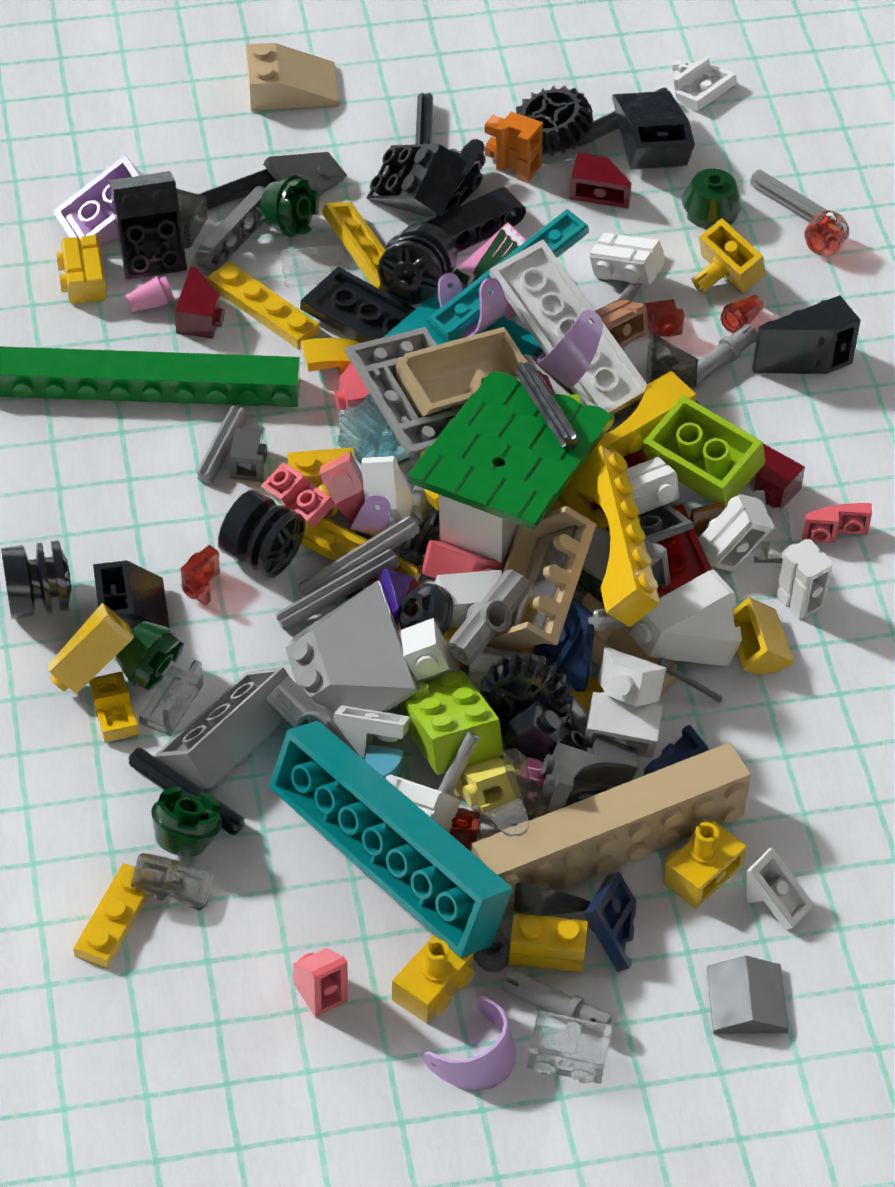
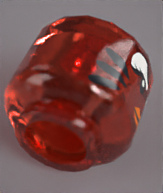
[804,210,850,256]

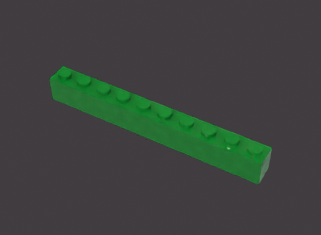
[0,346,300,407]

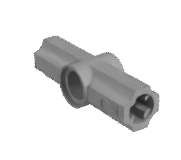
[447,570,530,665]
[265,676,358,754]

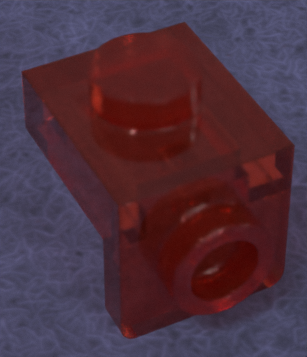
[181,545,220,606]

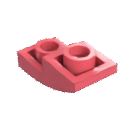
[261,462,335,528]
[802,503,872,543]

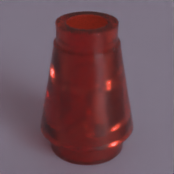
[720,294,764,333]

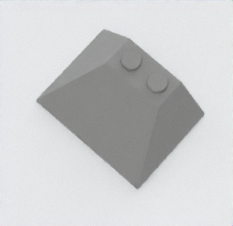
[344,327,462,456]
[285,581,419,721]

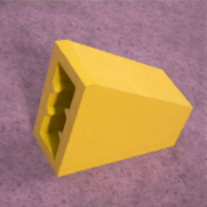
[47,603,134,694]

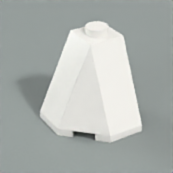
[629,570,742,666]

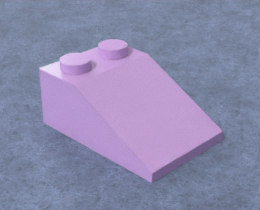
[53,155,143,245]

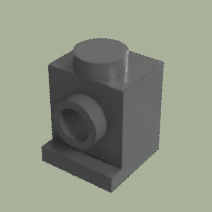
[229,428,268,482]

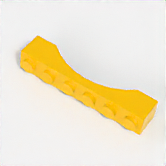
[573,371,696,479]
[574,445,660,627]

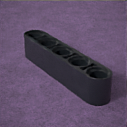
[385,187,526,253]

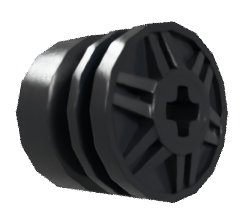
[378,223,458,305]
[218,490,306,578]
[1,540,72,619]

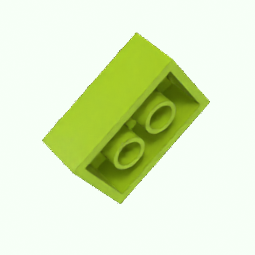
[643,395,766,508]
[399,670,504,775]

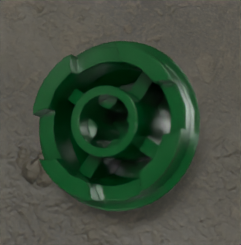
[682,169,742,229]
[260,175,319,237]
[116,621,184,691]
[151,787,222,857]

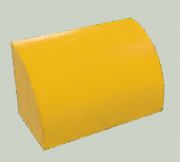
[732,597,794,674]

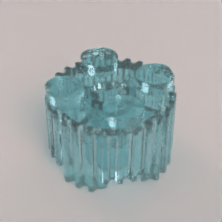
[337,393,401,465]

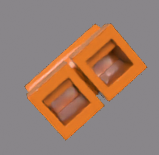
[485,111,543,183]

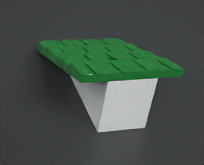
[407,371,614,563]

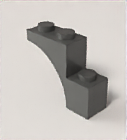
[541,736,638,812]

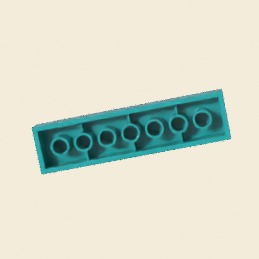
[269,721,513,958]

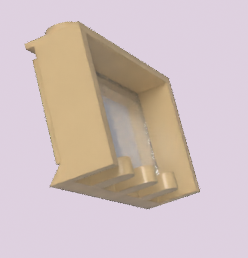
[486,506,597,651]

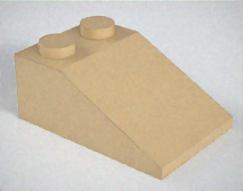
[246,43,339,111]

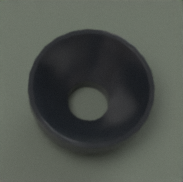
[399,583,454,636]

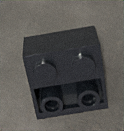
[93,560,170,629]

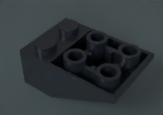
[612,91,695,170]
[366,144,467,217]
[109,171,187,280]
[752,295,861,374]

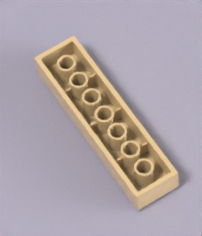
[471,742,751,914]

